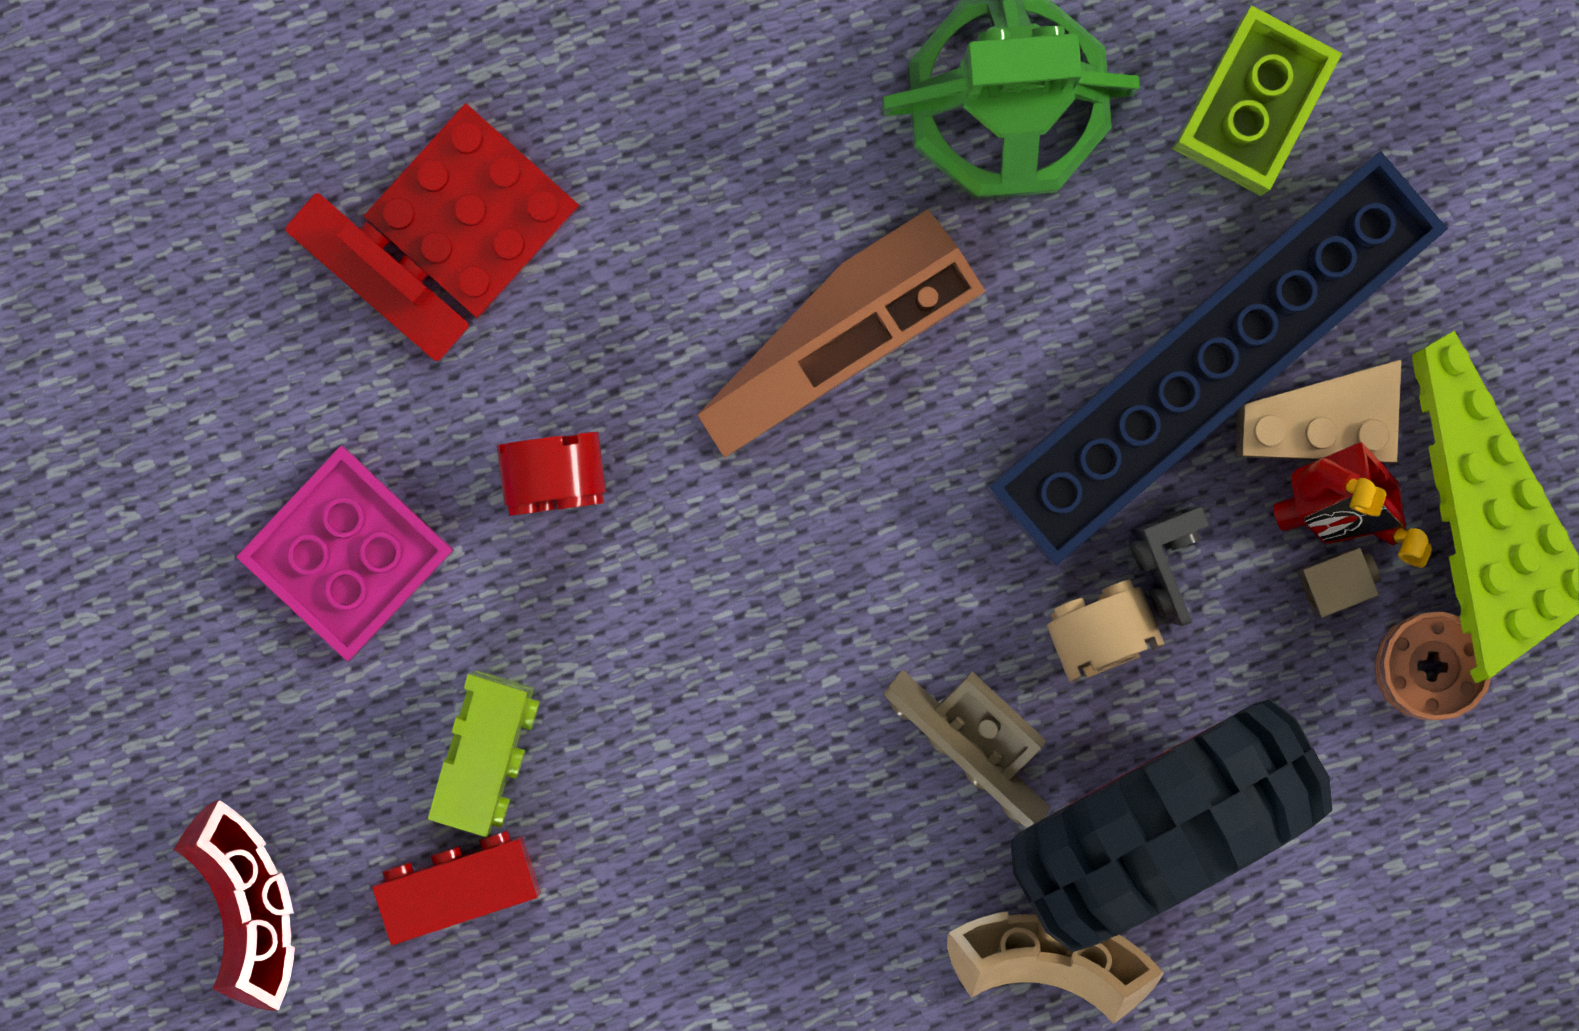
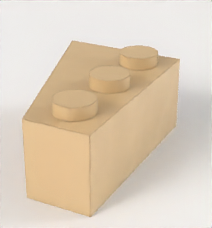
[1235,359,1402,463]

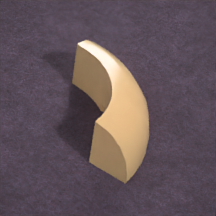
[947,911,1164,1024]

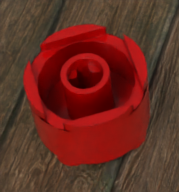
[496,432,606,516]

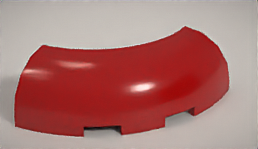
[173,800,295,1011]

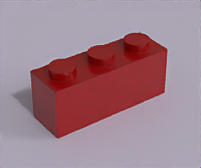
[372,830,541,946]

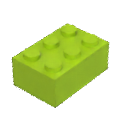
[1172,5,1343,196]

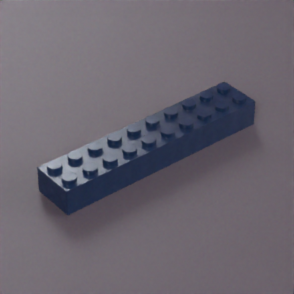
[986,151,1448,566]

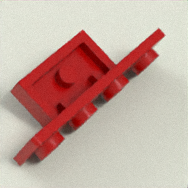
[285,193,469,361]

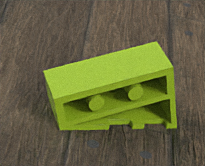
[427,670,540,837]

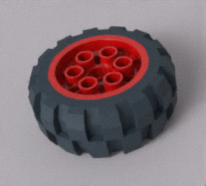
[1010,699,1332,952]

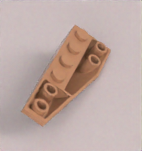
[698,209,985,458]

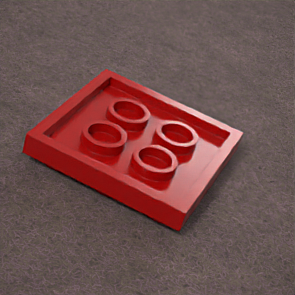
[364,103,580,319]

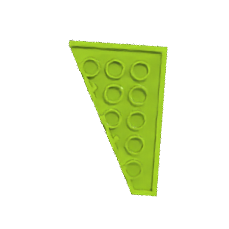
[1411,330,1579,684]

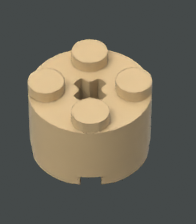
[1046,579,1165,683]

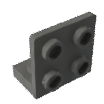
[1130,506,1210,626]

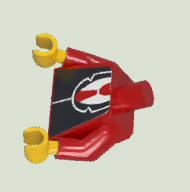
[1273,442,1432,568]

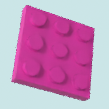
[236,445,454,662]

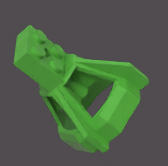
[882,0,1140,200]

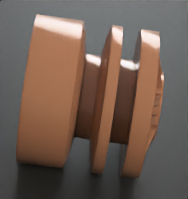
[1374,611,1492,720]

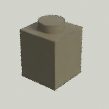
[1296,547,1381,618]

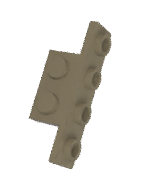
[883,670,1050,828]

